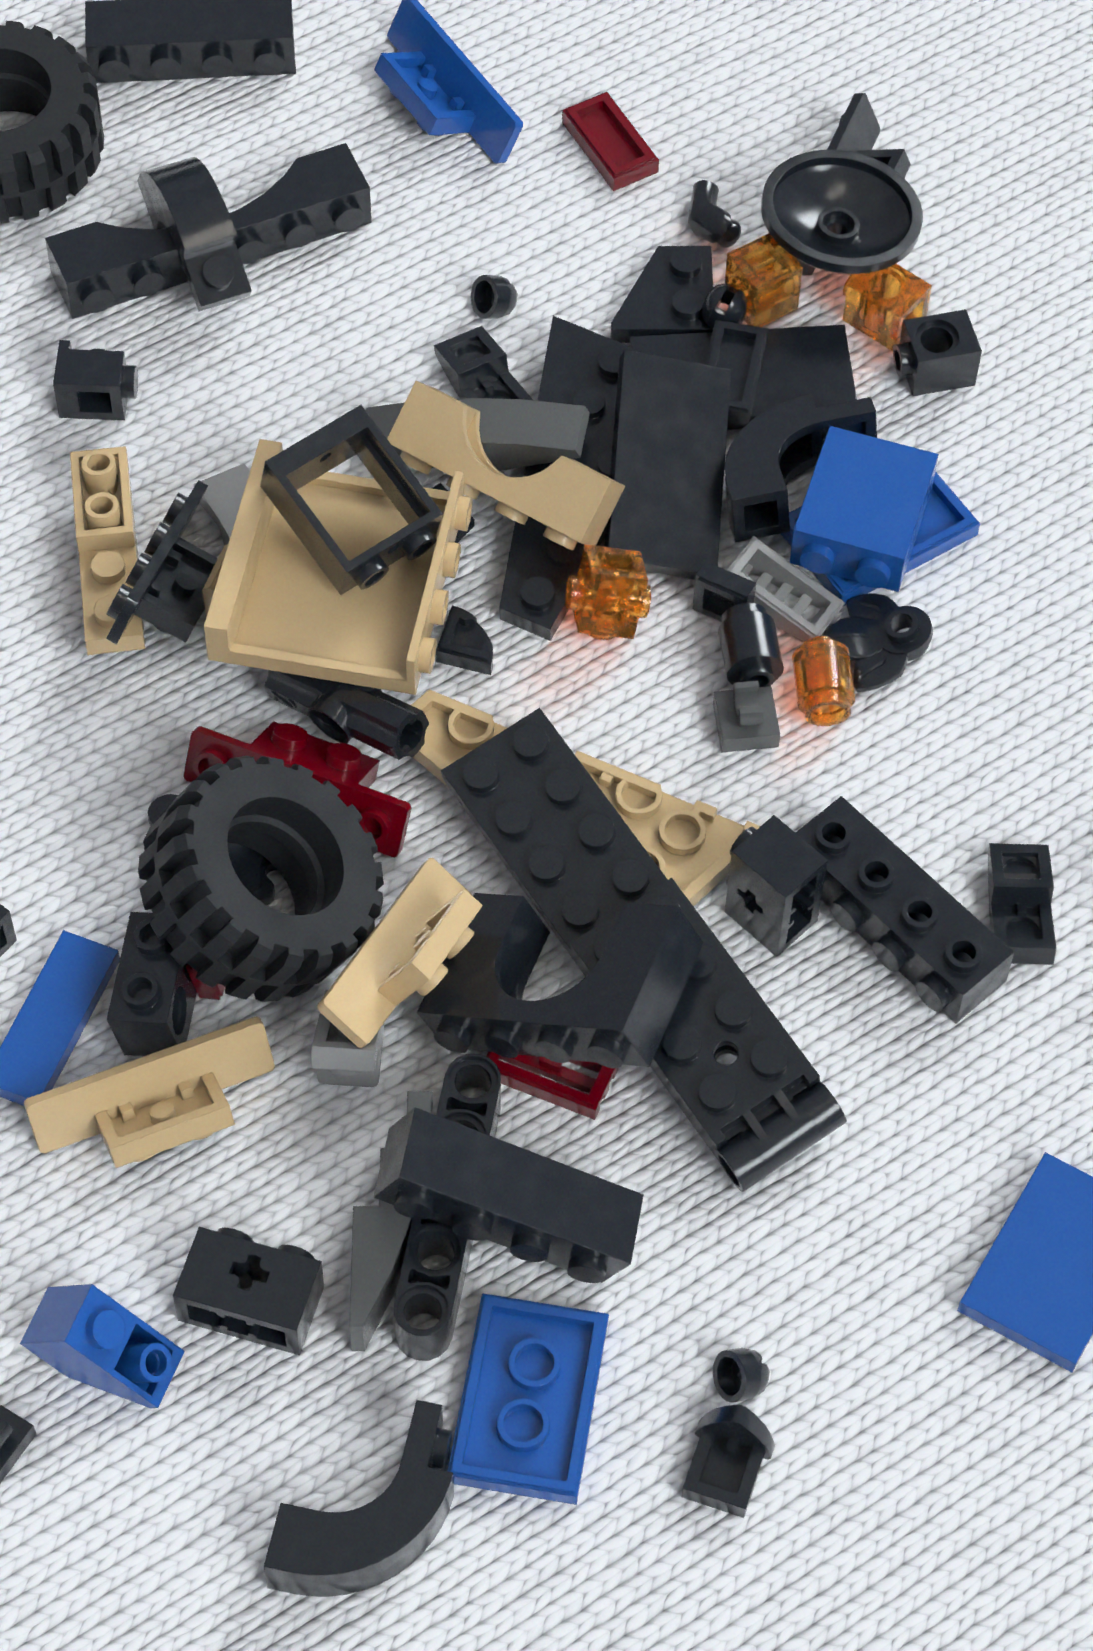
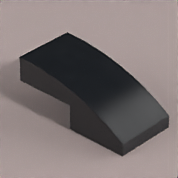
[434,326,533,400]
[988,843,1056,965]

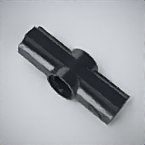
[264,670,429,760]

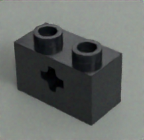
[725,815,828,957]
[173,1227,324,1355]

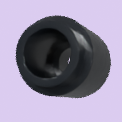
[718,603,784,687]

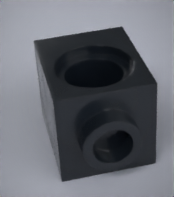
[893,309,982,396]

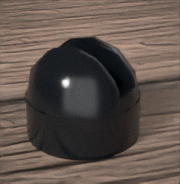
[471,275,518,319]
[701,283,747,328]
[713,1348,770,1403]

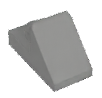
[311,990,384,1087]

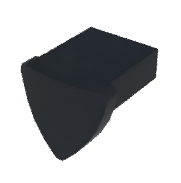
[681,1405,775,1518]

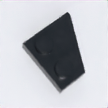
[610,246,713,343]

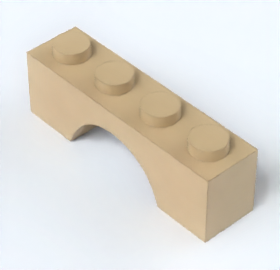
[387,381,625,550]

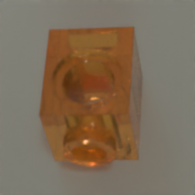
[725,233,803,327]
[843,264,932,351]

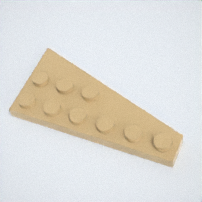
[411,689,760,906]

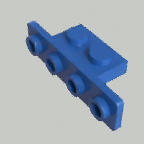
[374,0,523,164]

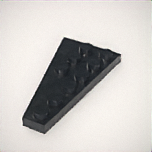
[499,315,647,641]

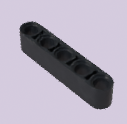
[394,1054,501,1361]

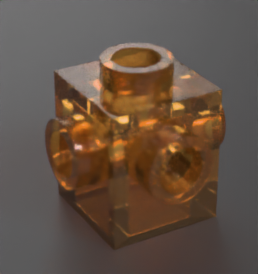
[565,545,651,640]

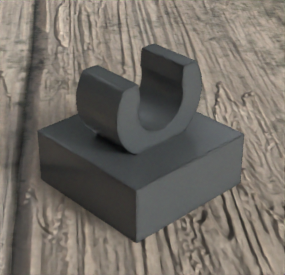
[713,681,780,753]

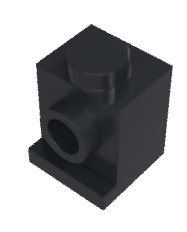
[53,340,138,420]

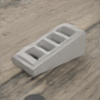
[727,536,845,646]

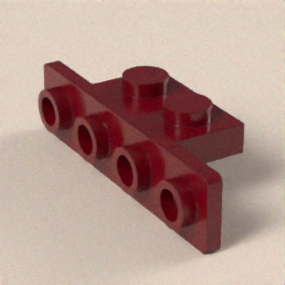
[183,721,412,858]

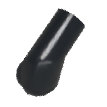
[688,180,741,247]

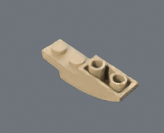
[70,446,145,655]

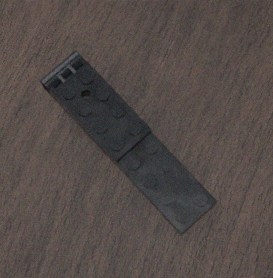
[441,708,847,1192]

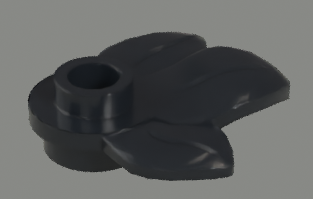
[818,593,933,692]

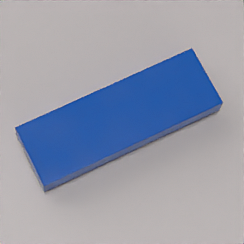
[0,930,120,1106]

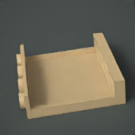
[204,439,473,695]

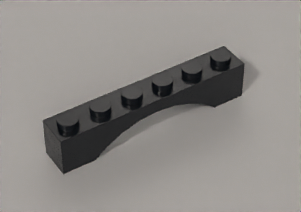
[45,143,372,319]

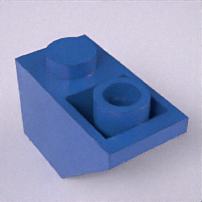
[20,1284,185,1408]

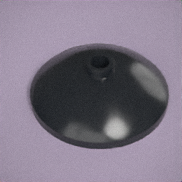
[761,150,923,274]

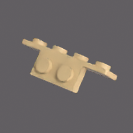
[317,858,483,1048]
[24,1017,275,1168]

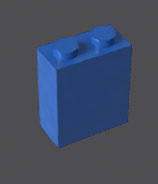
[789,426,939,592]

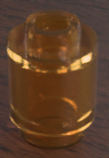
[792,636,855,726]

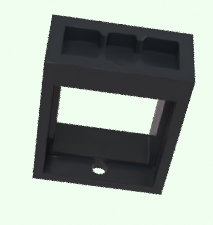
[260,405,443,595]

